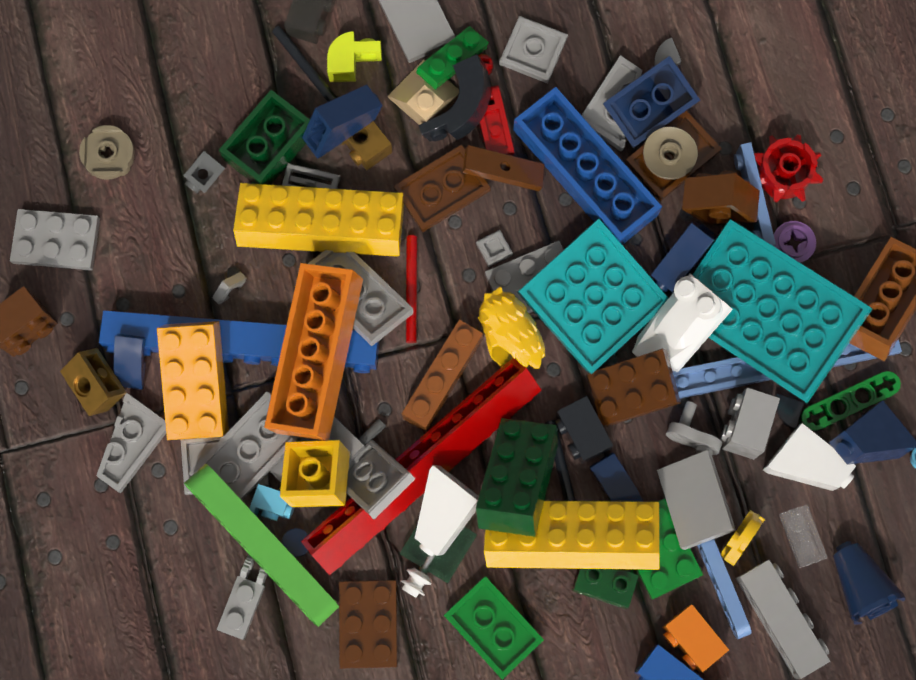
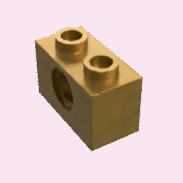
[341,121,392,171]
[60,348,127,416]

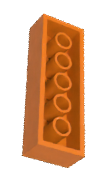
[264,263,363,441]

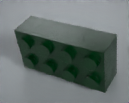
[476,418,558,537]

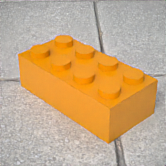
[157,321,229,440]

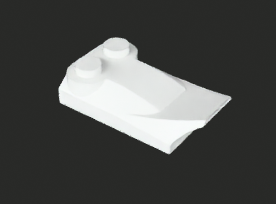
[632,274,733,372]

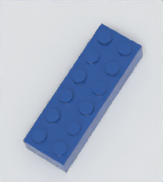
[513,87,662,245]

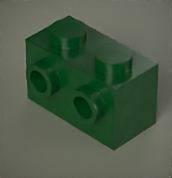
[572,569,639,609]

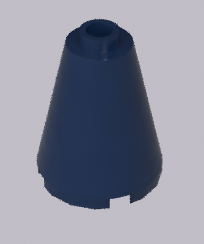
[833,541,906,625]

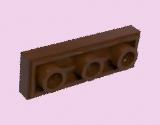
[463,145,544,191]

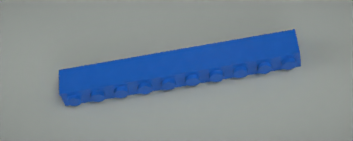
[99,311,379,373]

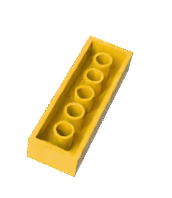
[233,183,404,256]
[484,501,660,570]

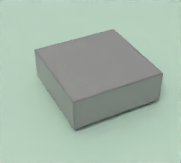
[476,230,513,267]

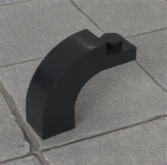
[418,54,491,141]

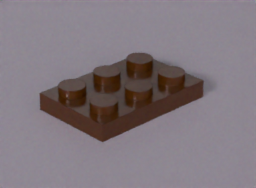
[625,110,722,202]
[394,145,491,233]
[588,348,681,427]
[339,580,397,669]

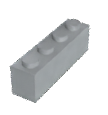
[735,560,830,679]

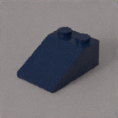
[603,56,700,148]

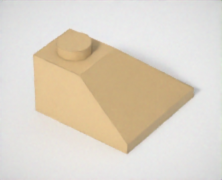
[388,60,459,125]

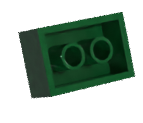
[219,90,310,185]

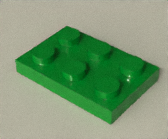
[636,498,703,600]
[444,576,544,680]

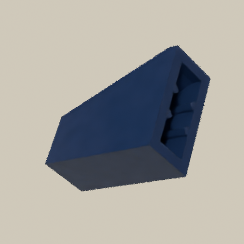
[302,85,382,159]
[651,220,718,292]
[829,400,916,465]

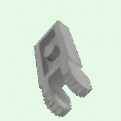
[217,555,268,640]

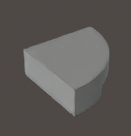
[654,38,681,66]
[212,272,247,304]

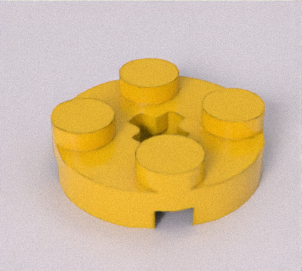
[720,510,765,566]

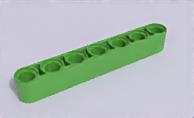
[184,463,339,627]

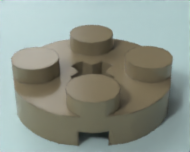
[79,125,135,180]

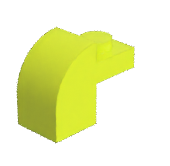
[327,32,382,82]

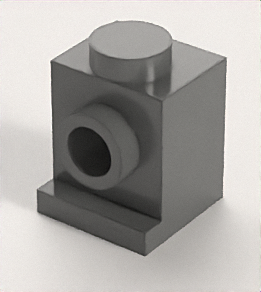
[184,151,225,194]

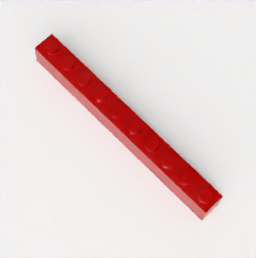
[301,358,541,575]

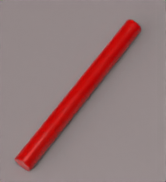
[406,235,417,343]

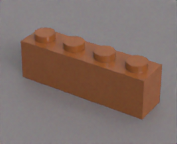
[401,319,483,432]

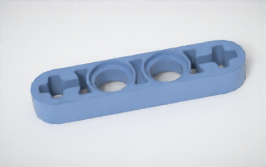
[697,539,751,639]

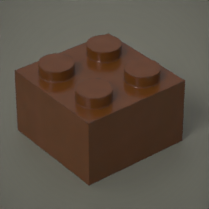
[682,171,760,226]
[0,286,58,357]

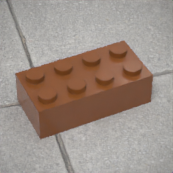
[849,237,916,362]

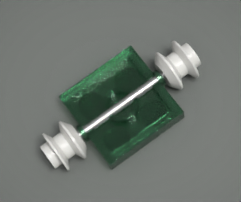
[400,524,477,598]

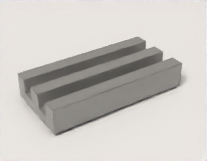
[282,163,340,189]

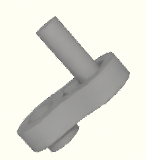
[666,401,722,455]

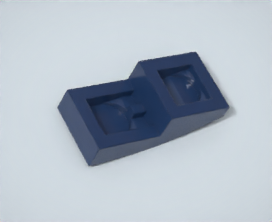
[114,334,146,390]
[589,452,644,502]

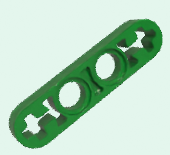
[799,371,901,432]

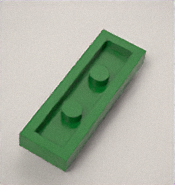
[416,26,489,90]

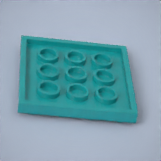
[517,219,669,374]

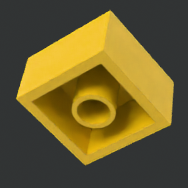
[280,440,350,507]

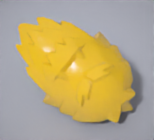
[478,286,545,369]

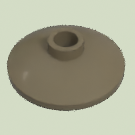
[643,127,698,180]

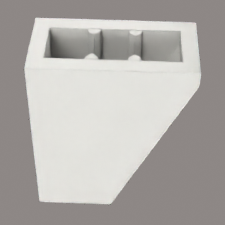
[763,423,856,491]
[415,465,479,556]

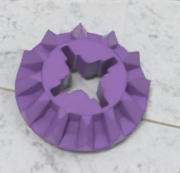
[774,221,816,263]

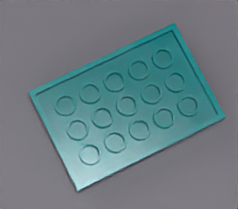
[693,219,872,403]

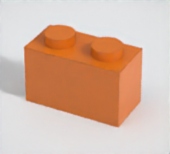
[662,604,729,672]

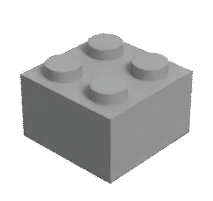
[720,388,780,460]

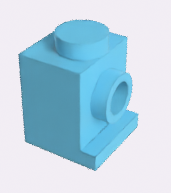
[249,484,295,521]

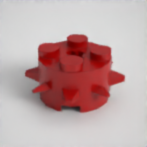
[754,134,823,203]

